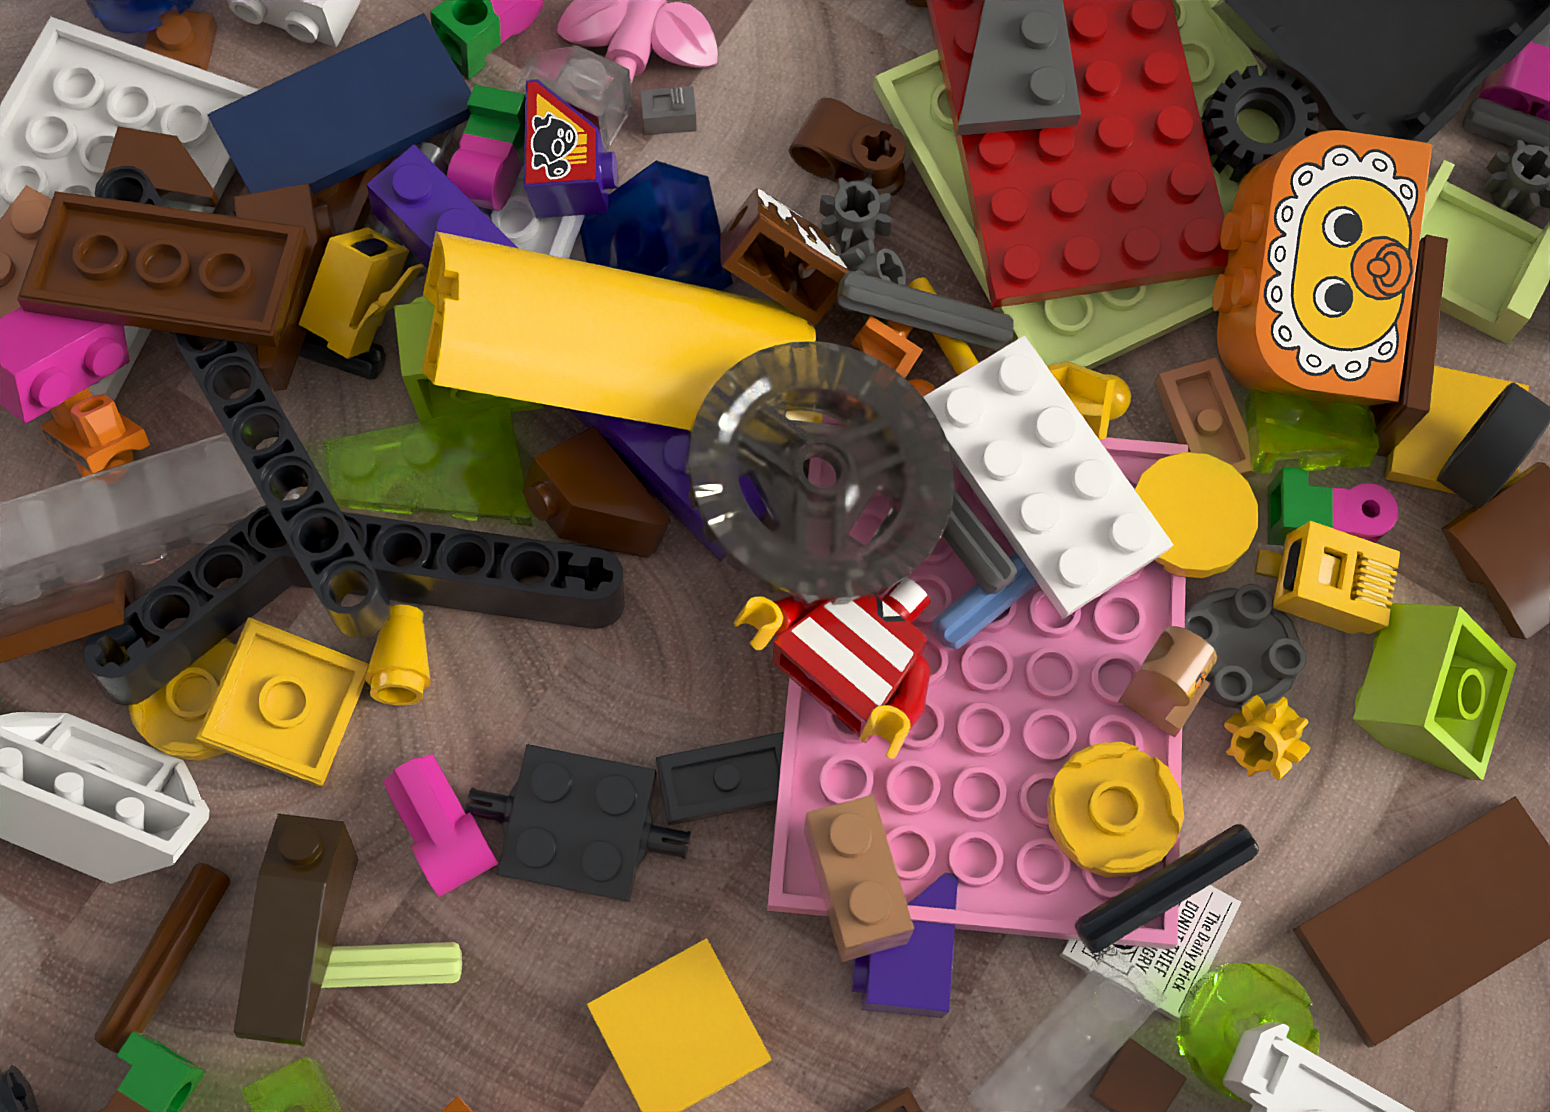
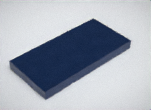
[207,13,472,194]

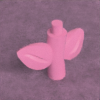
[557,0,718,89]

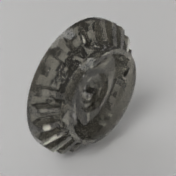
[685,341,954,605]

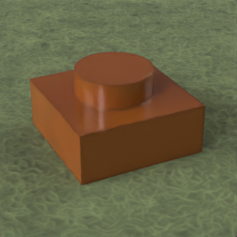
[144,7,218,71]

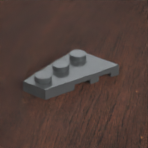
[956,0,1081,136]

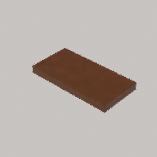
[17,191,308,347]
[1292,796,1550,1048]

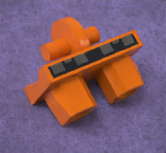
[39,387,150,487]

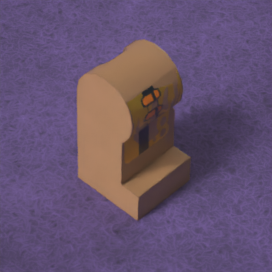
[1118,626,1217,737]

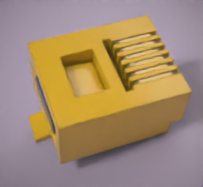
[299,227,424,359]
[1254,521,1400,635]

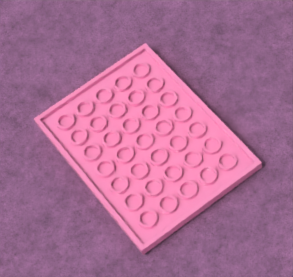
[767,411,1188,950]

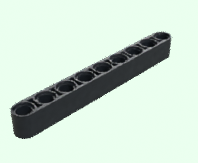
[94,166,391,638]

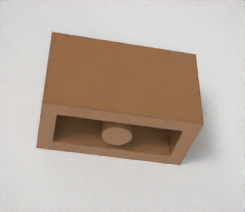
[804,794,914,962]

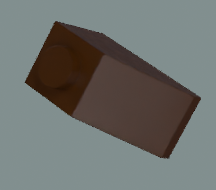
[522,426,671,558]

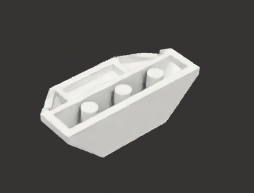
[0,712,209,884]

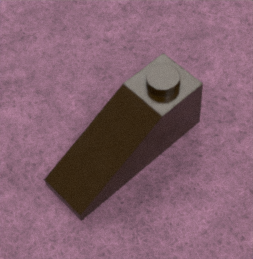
[234,813,358,1046]

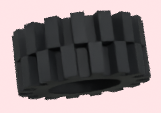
[1201,65,1319,183]

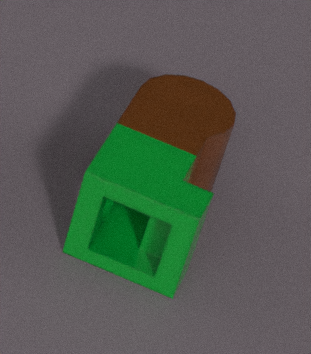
[97,1031,206,1112]

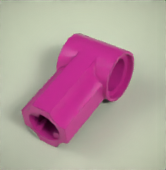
[382,753,499,897]

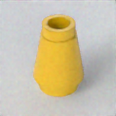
[365,605,431,706]

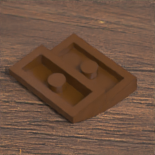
[1441,462,1550,640]
[0,570,135,663]

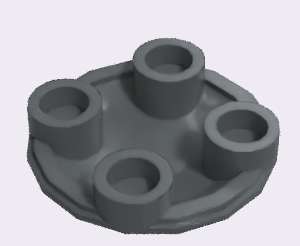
[1185,584,1306,709]

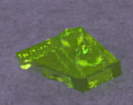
[1245,388,1379,473]

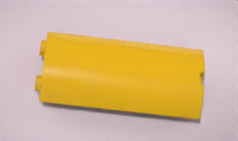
[422,231,823,451]

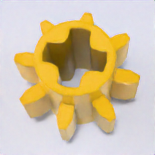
[1224,694,1311,780]

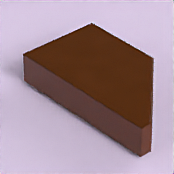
[103,126,219,208]

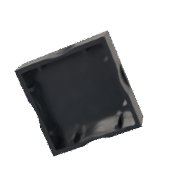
[1212,0,1550,143]

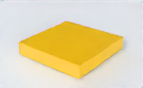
[1385,365,1529,494]
[196,617,369,788]
[587,938,772,1112]

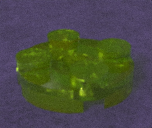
[1176,963,1320,1102]

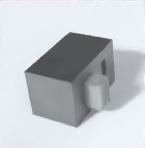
[640,86,697,135]

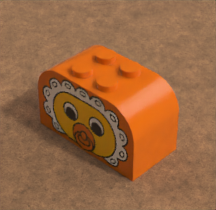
[1212,130,1432,408]

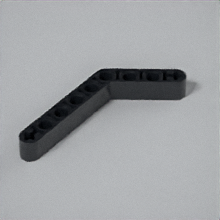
[83,505,625,706]

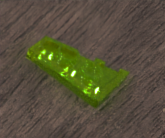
[324,404,534,527]

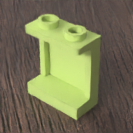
[1420,159,1550,345]

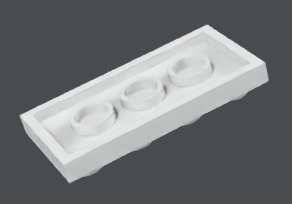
[916,335,1174,619]

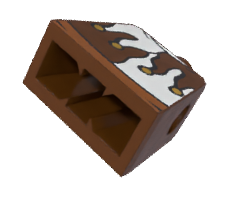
[720,188,849,326]

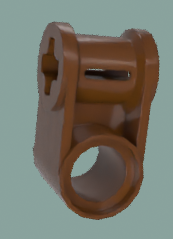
[789,97,906,197]

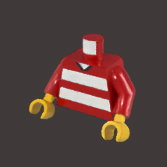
[733,577,931,759]

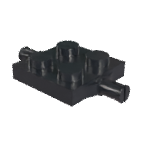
[465,744,691,902]

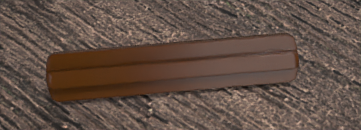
[95,862,230,1054]

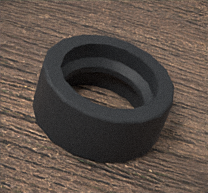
[1437,382,1550,508]

